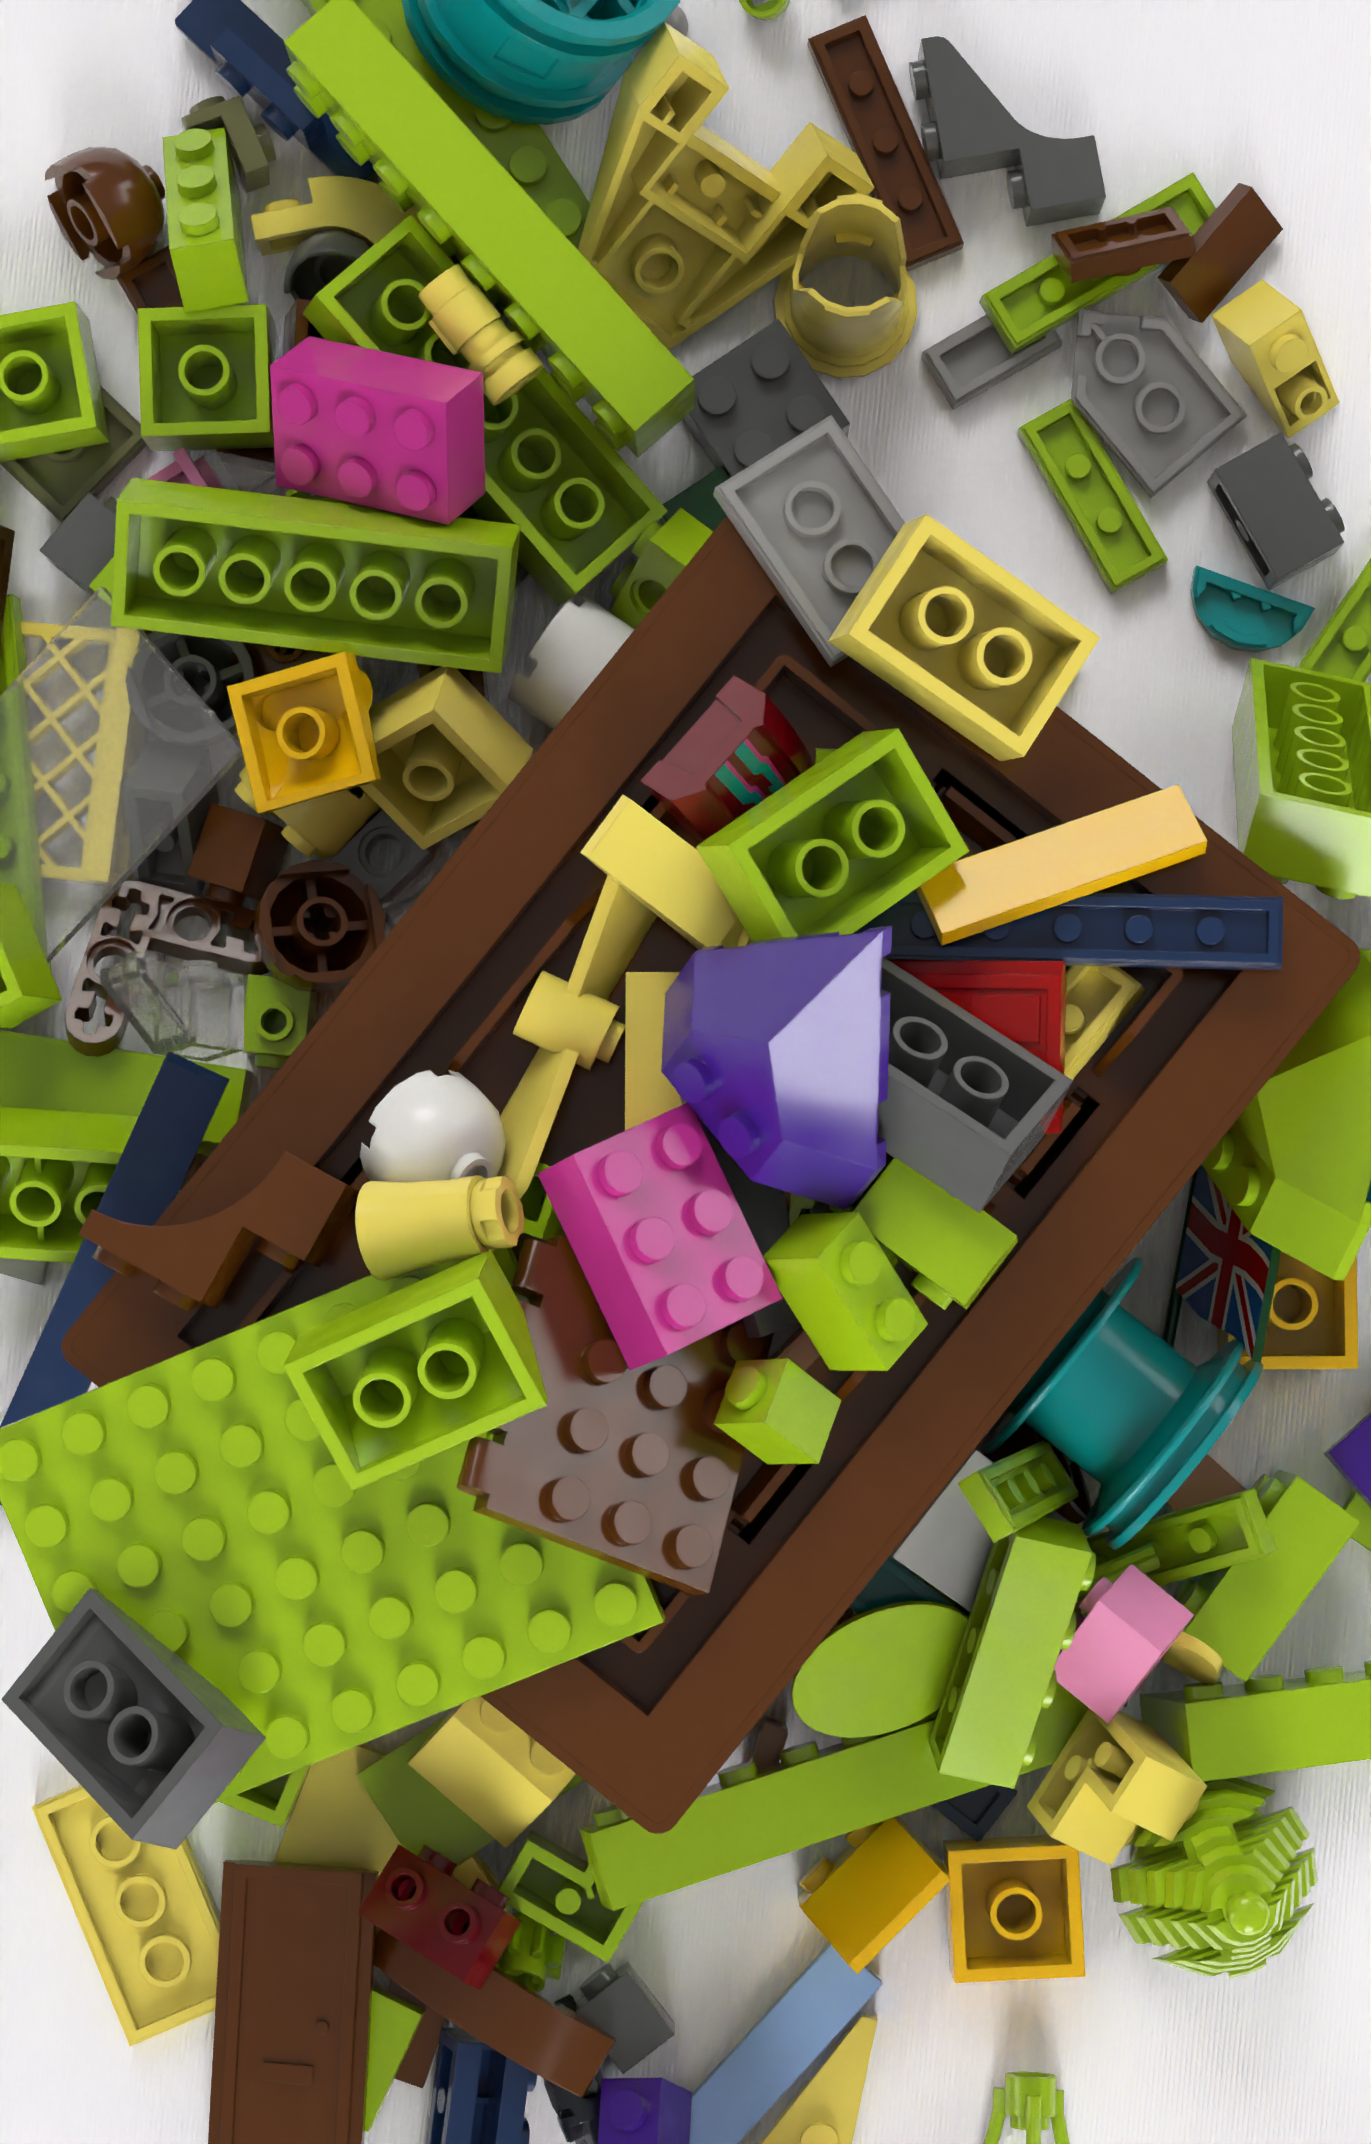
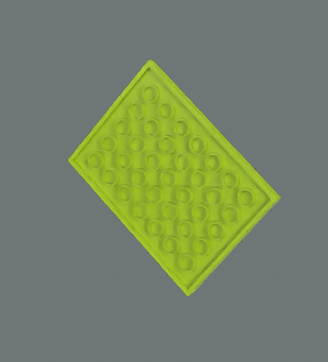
[0,1247,666,1804]

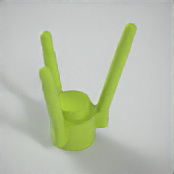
[983,2071,1070,2144]

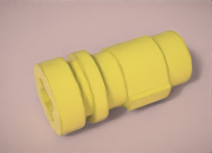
[418,264,545,406]

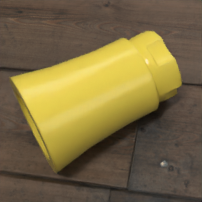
[355,1175,524,1281]

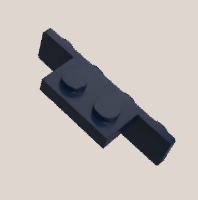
[175,0,377,181]

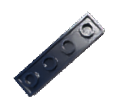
[426,2028,538,2144]

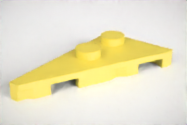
[757,2013,878,2144]

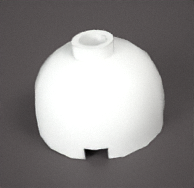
[360,1070,506,1182]

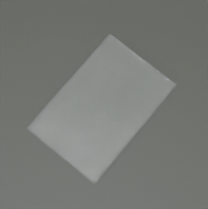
[0,587,243,963]

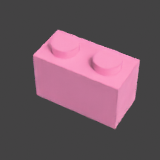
[1054,1564,1194,1724]

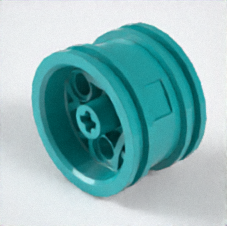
[402,0,681,125]

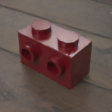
[357,1844,522,1990]

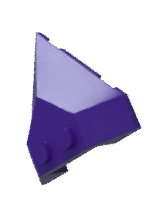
[661,926,892,1209]

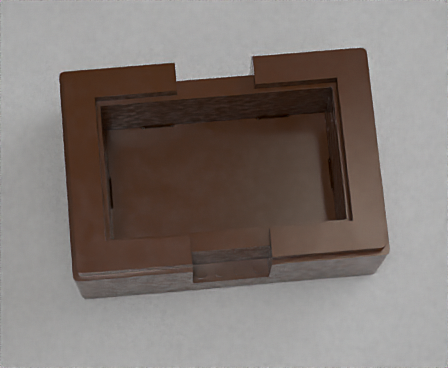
[61,516,1360,1834]

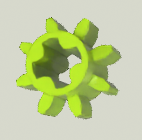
[495,1912,566,1992]

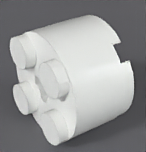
[507,592,635,729]

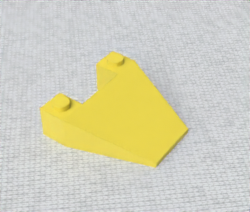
[578,22,875,350]

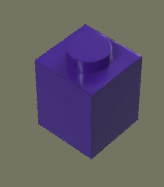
[598,2078,692,2144]

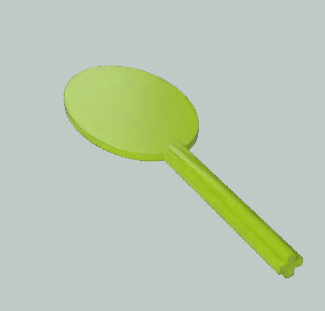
[791,1543,1161,1738]

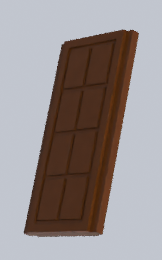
[208,1859,379,2144]

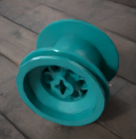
[982,1257,1263,1550]

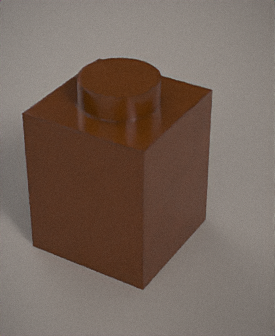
[187,802,289,908]

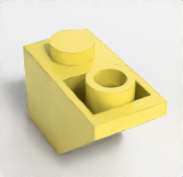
[1211,279,1340,439]

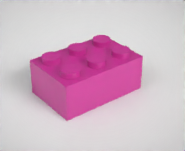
[270,336,485,525]
[537,1103,783,1370]

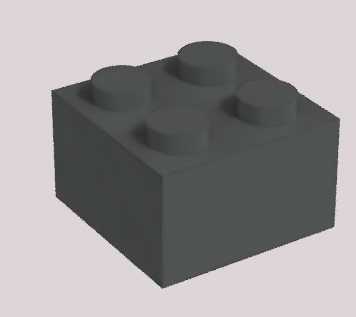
[682,318,850,478]

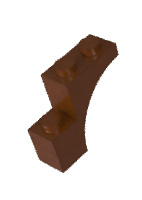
[78,1151,359,1312]

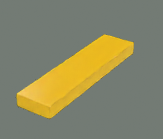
[916,784,1207,946]

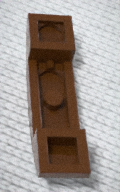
[374,1929,617,2097]

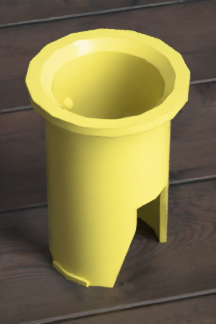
[774,194,918,379]

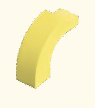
[250,176,453,262]

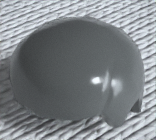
[284,230,371,301]

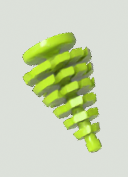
[1110,1778,1318,1979]

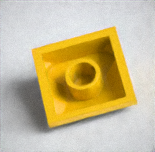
[227,651,381,814]

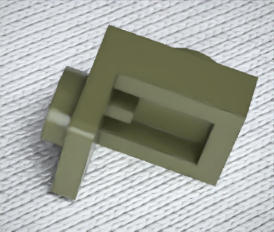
[181,96,276,193]

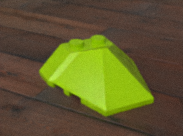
[1202,948,1371,1281]

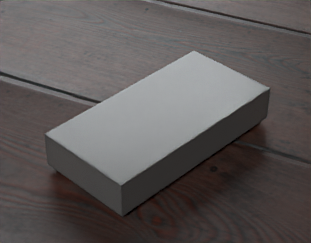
[921,315,1063,410]

